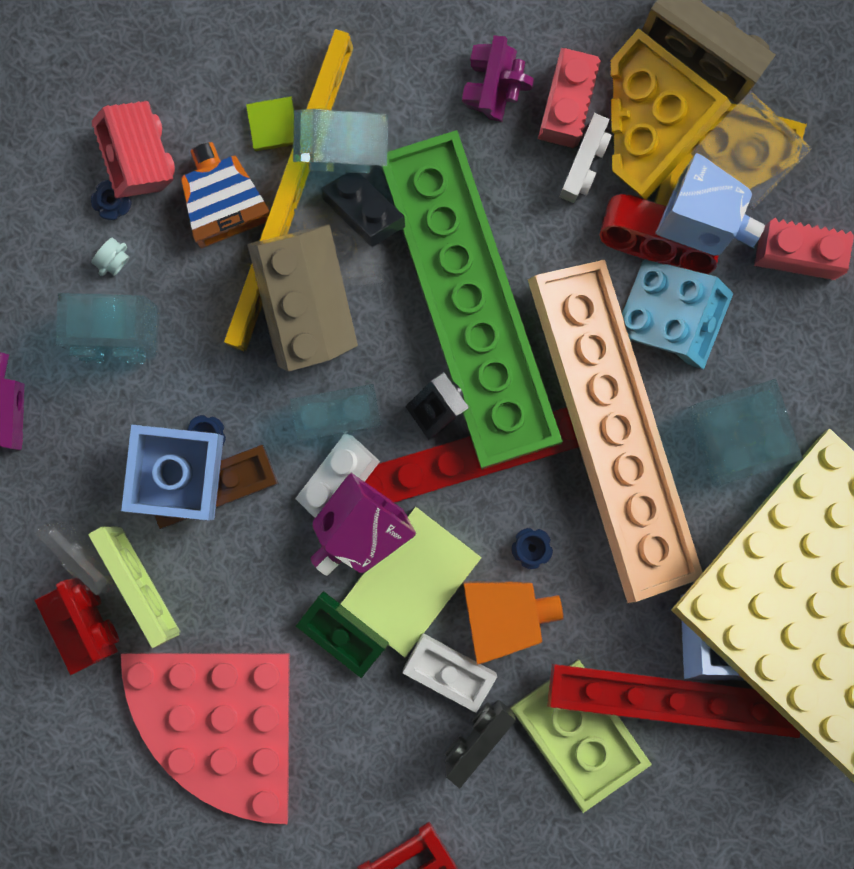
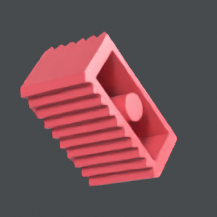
[538,48,601,148]
[92,101,175,198]
[754,217,854,280]

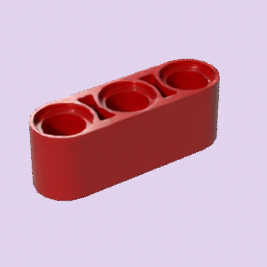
[600,194,719,274]

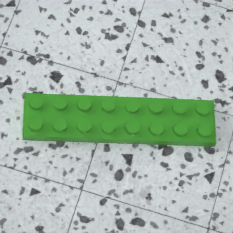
[379,130,563,470]

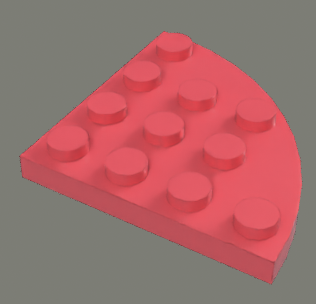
[121,653,290,825]

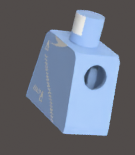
[655,153,765,256]

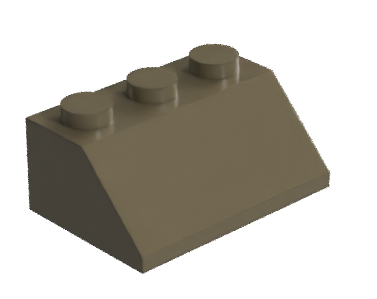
[642,0,776,105]
[248,224,358,372]

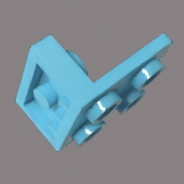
[622,259,733,369]

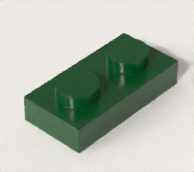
[296,591,389,678]

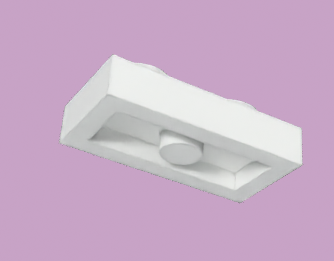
[559,113,612,203]
[295,434,380,518]
[403,633,497,713]

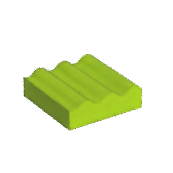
[246,96,298,151]

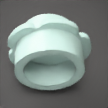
[91,238,130,276]

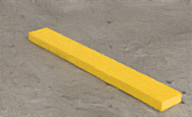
[224,29,353,351]

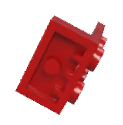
[34,577,119,676]

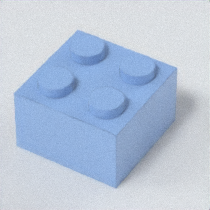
[121,425,224,520]

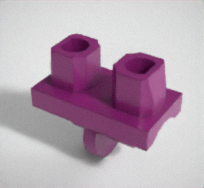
[462,35,534,122]

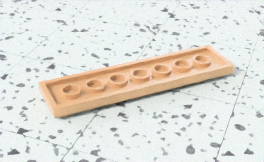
[528,260,703,603]

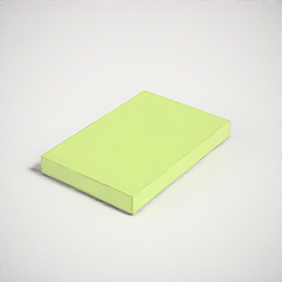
[341,507,482,657]
[88,527,180,649]
[510,659,652,813]

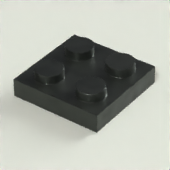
[444,700,516,789]

